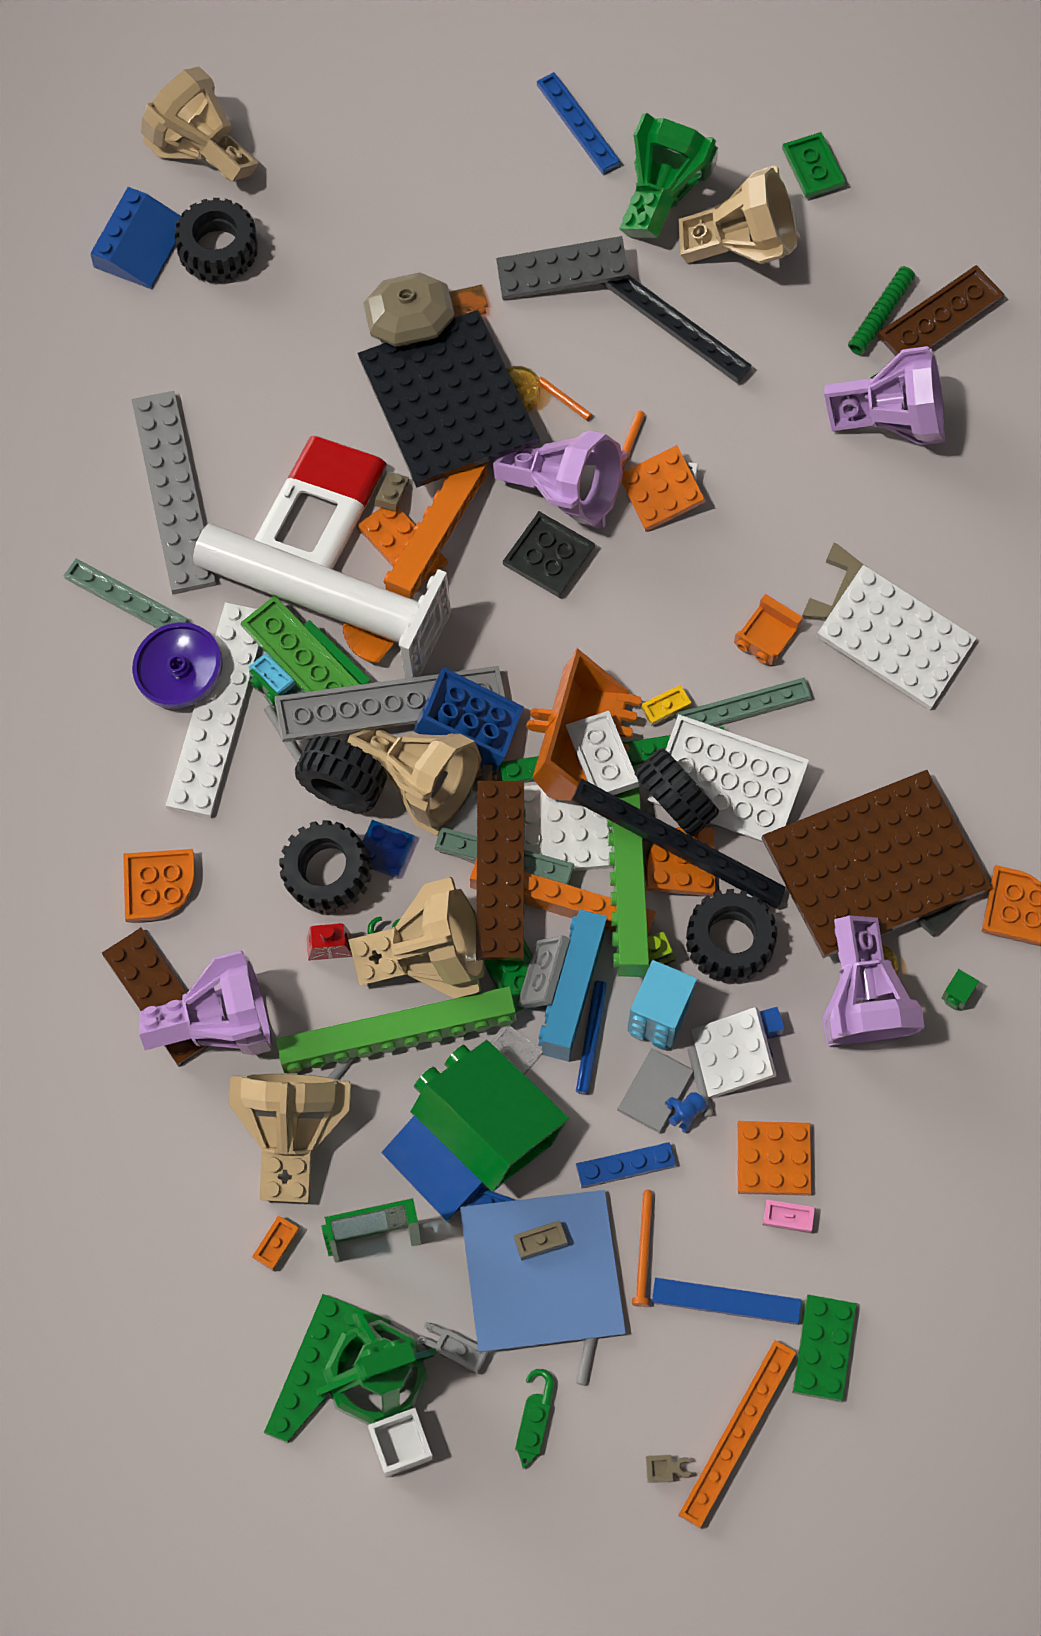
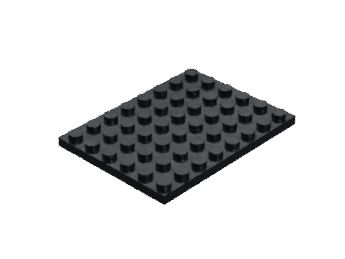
[357,310,540,488]

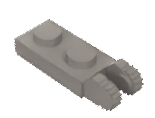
[417,1322,489,1374]

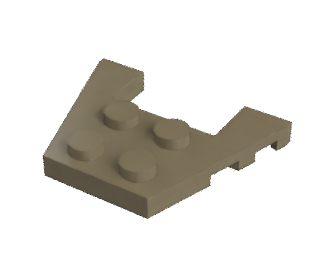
[802,543,867,621]

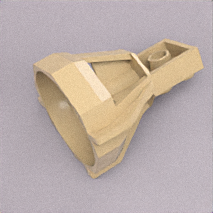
[141,67,259,181]
[679,165,800,264]
[348,729,483,836]
[349,877,484,999]
[229,1074,351,1203]

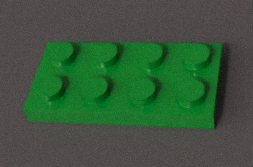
[792,1294,856,1402]

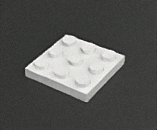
[691,1007,776,1098]

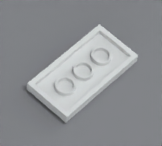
[566,711,639,795]

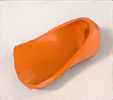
[342,622,395,663]

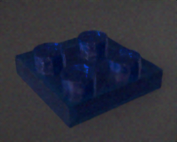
[362,820,415,879]

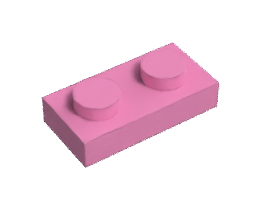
[763,1200,815,1233]

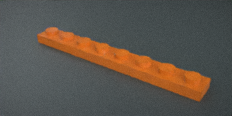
[678,1340,796,1529]

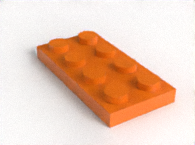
[357,507,448,583]

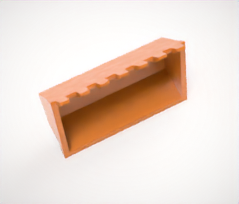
[526,648,642,801]

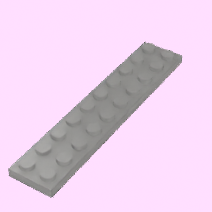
[131,391,216,594]
[274,666,505,742]

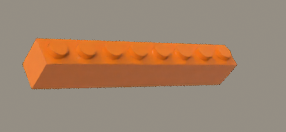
[383,462,488,599]
[470,859,656,937]

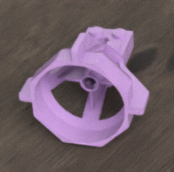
[824,346,945,445]
[493,431,627,529]
[822,916,925,1046]
[139,950,272,1055]

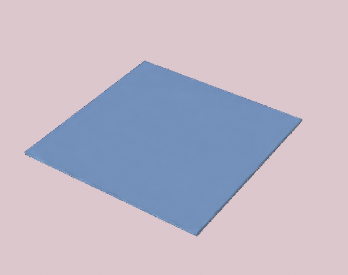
[460,1190,626,1352]

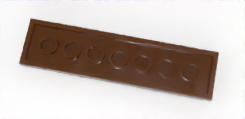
[476,781,524,960]

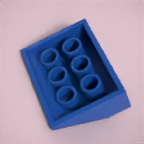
[90,187,182,289]
[413,667,524,771]
[381,1116,486,1222]

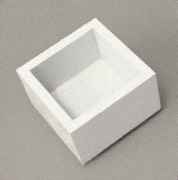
[368,1408,433,1478]

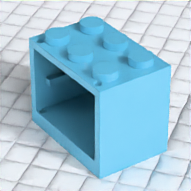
[627,960,697,1050]

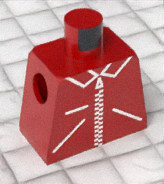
[307,923,352,961]

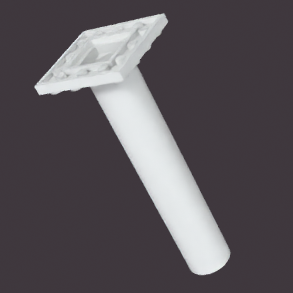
[193,524,451,679]

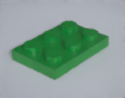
[782,132,846,199]

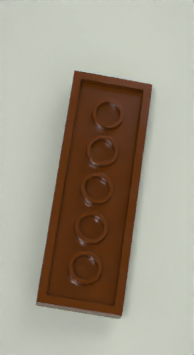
[878,265,1004,356]
[102,928,210,1067]

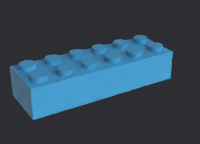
[538,909,607,1062]

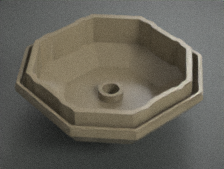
[364,272,455,347]

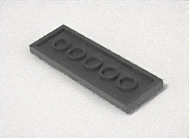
[496,236,629,300]

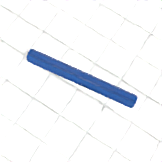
[576,980,607,1094]

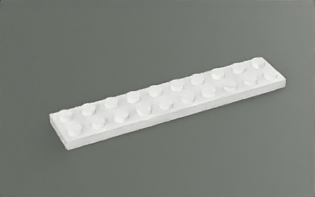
[166,602,260,818]

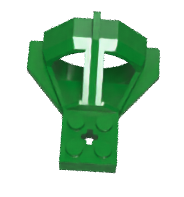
[619,113,718,238]
[315,1310,437,1425]

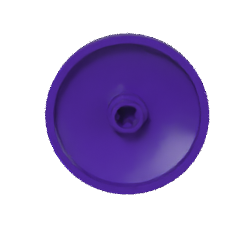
[132,622,223,708]

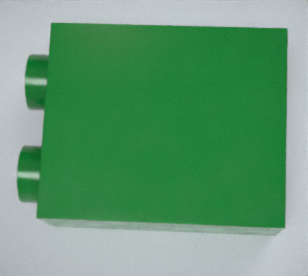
[410,1040,569,1192]

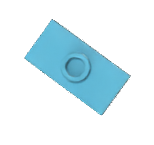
[249,653,296,696]

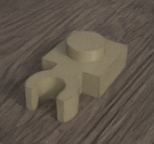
[646,1455,690,1483]

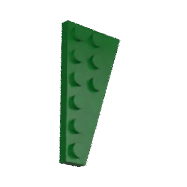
[264,1294,391,1443]

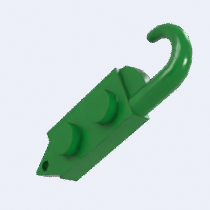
[515,1369,555,1469]

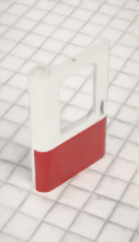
[254,436,387,569]

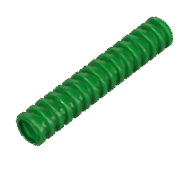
[848,266,916,355]

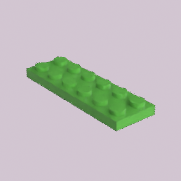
[241,596,360,692]

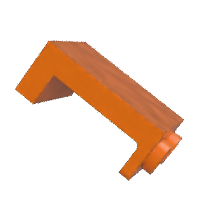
[734,594,803,666]

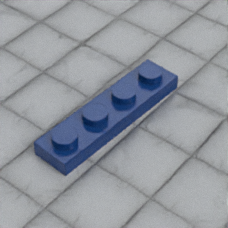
[576,1142,676,1189]

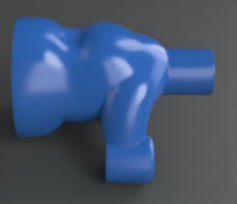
[665,1092,707,1133]

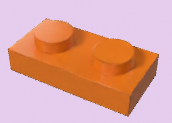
[252,1215,299,1271]

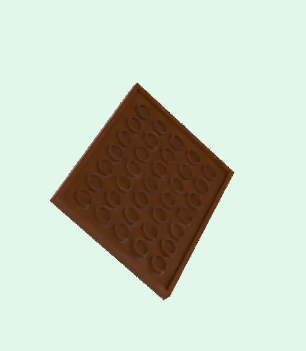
[761,770,991,959]

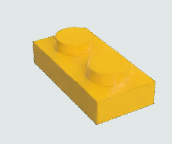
[640,685,692,726]

